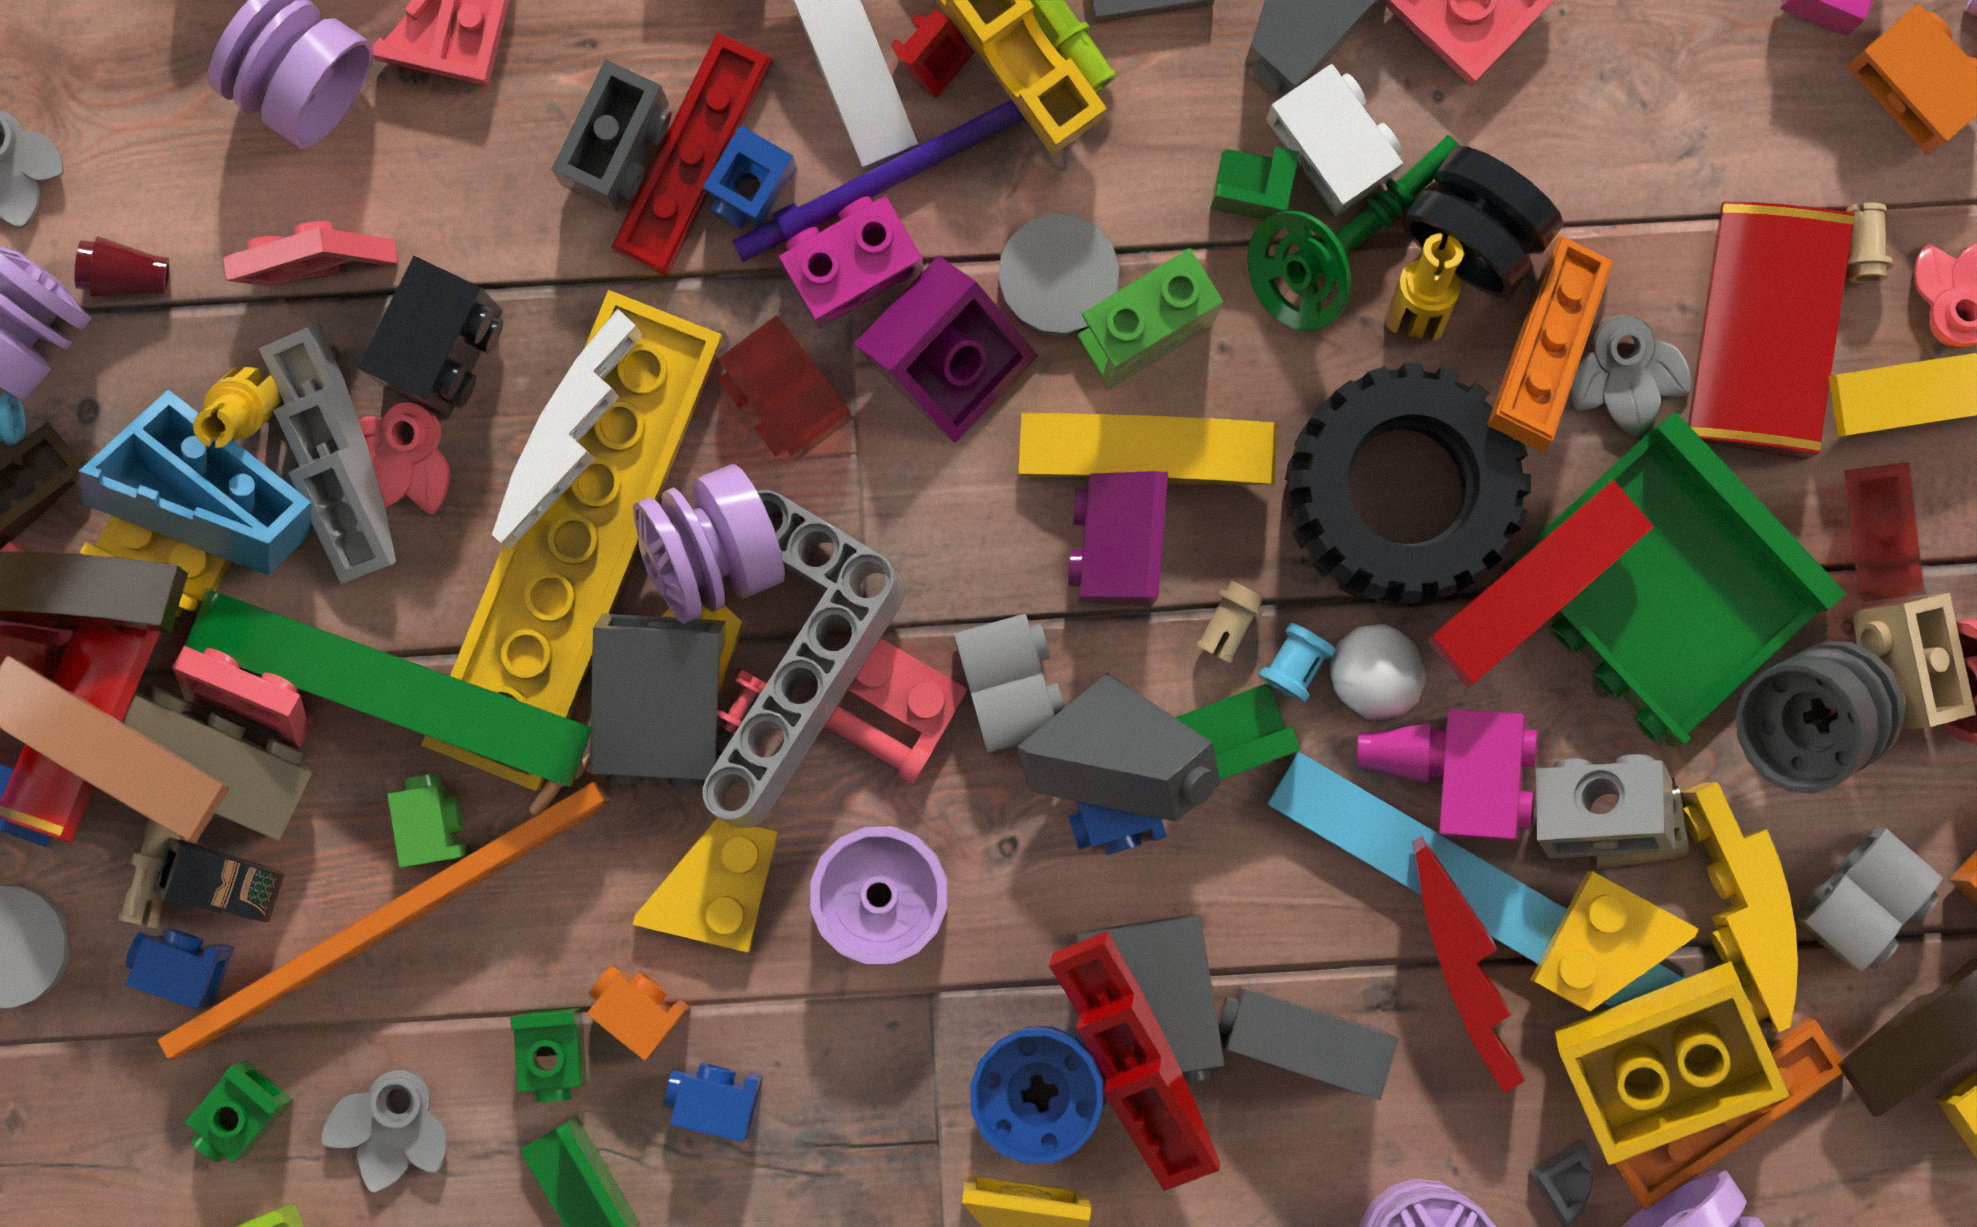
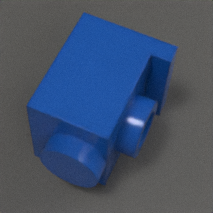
[702,125,797,230]
[1068,801,1167,855]
[126,928,234,1010]
[663,1063,763,1142]

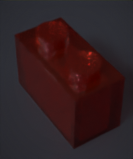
[1844,462,1927,602]

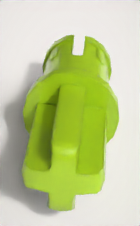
[1030,0,1117,93]

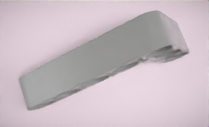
[703,490,905,828]

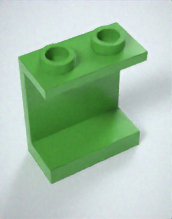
[1077,248,1224,390]

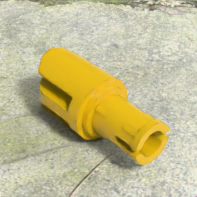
[1385,233,1464,341]
[193,366,284,448]

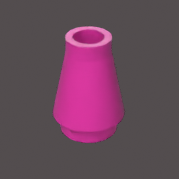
[1357,723,1446,784]

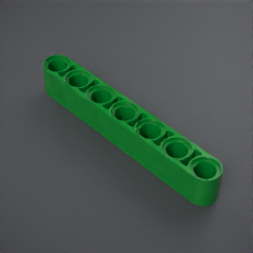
[184,588,593,787]

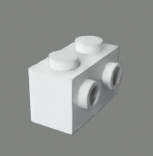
[1266,63,1403,217]

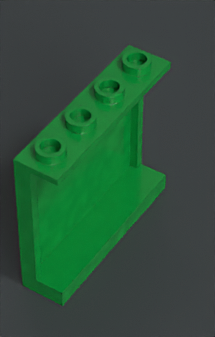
[1503,411,1847,746]

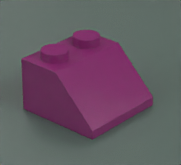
[854,256,1039,443]
[1068,471,1168,608]

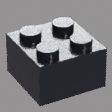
[358,255,503,418]

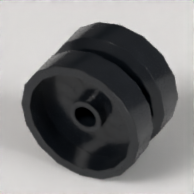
[1401,146,1564,298]

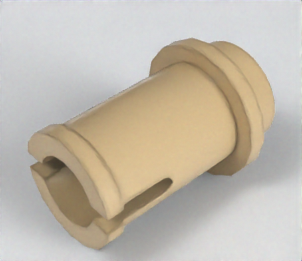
[1846,203,1893,284]
[1196,580,1264,663]

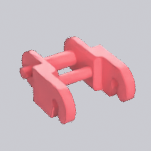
[718,668,767,734]

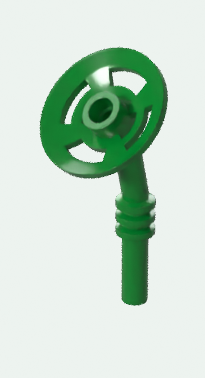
[1247,135,1460,331]

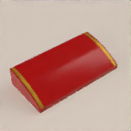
[1688,201,1855,460]
[0,626,160,843]

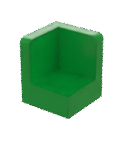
[1210,147,1299,220]

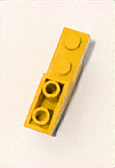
[1681,782,1798,1032]

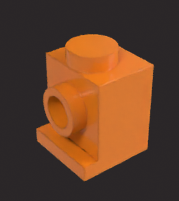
[586,965,691,1061]

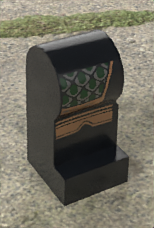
[153,837,285,922]

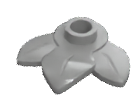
[0,110,64,227]
[1570,315,1691,437]
[321,1070,447,1192]

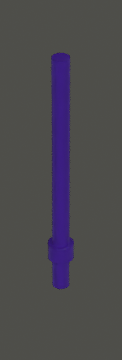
[732,99,1025,262]

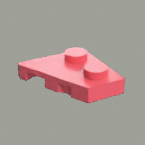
[373,0,510,87]
[223,221,398,286]

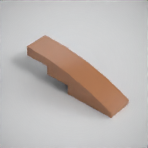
[0,656,230,844]

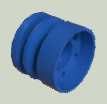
[970,1025,1107,1164]

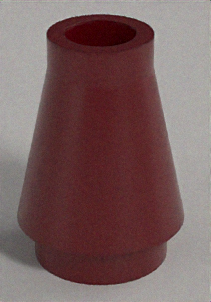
[74,236,170,297]

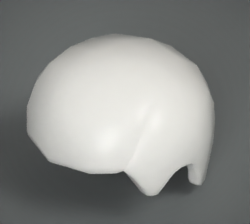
[1330,624,1426,721]

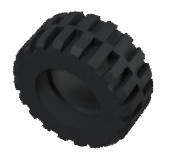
[1285,364,1531,606]

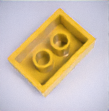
[1555,961,1790,1165]

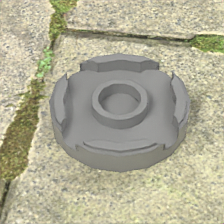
[998,213,1120,337]
[0,885,71,1008]

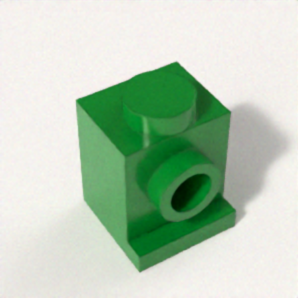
[510,1008,587,1103]
[185,1060,293,1163]

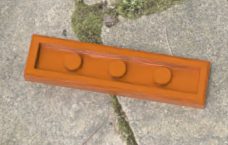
[1487,234,1613,453]
[1612,1018,1844,1210]

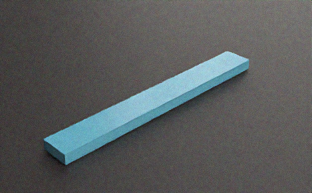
[1265,751,1684,1008]

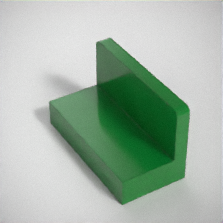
[1175,684,1300,780]
[520,1115,639,1227]

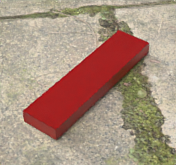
[611,32,773,278]

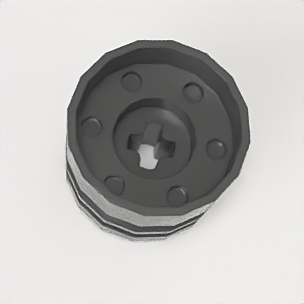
[1736,641,1905,794]

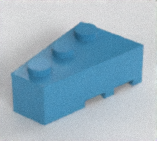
[79,389,312,576]

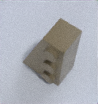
[122,686,312,841]

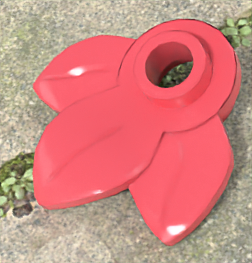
[1913,243,1977,348]
[359,402,450,514]

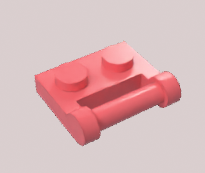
[821,638,969,785]
[172,646,314,748]

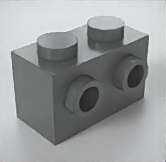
[551,59,672,212]

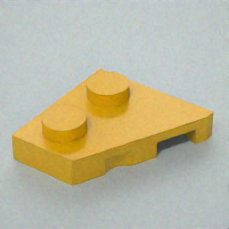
[632,818,779,953]
[1530,871,1699,1012]

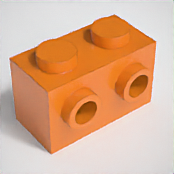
[1846,3,1977,156]

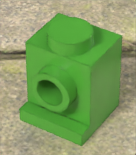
[387,773,472,868]

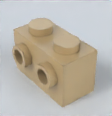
[1851,593,1976,730]

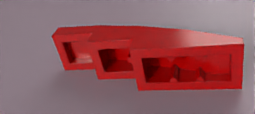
[1426,480,1654,688]
[1412,835,1525,1094]
[1049,931,1221,1191]

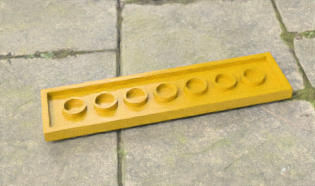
[421,290,724,792]

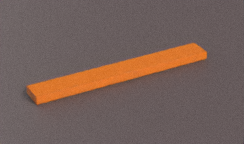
[157,782,611,1060]

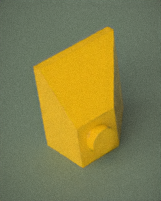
[962,1174,1091,1227]

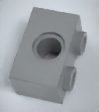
[1536,754,1675,859]

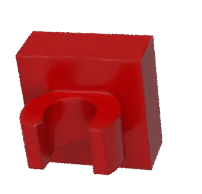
[891,9,975,98]

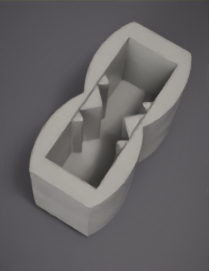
[954,613,1065,753]
[1794,827,1943,972]

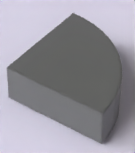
[1529,1139,1594,1227]

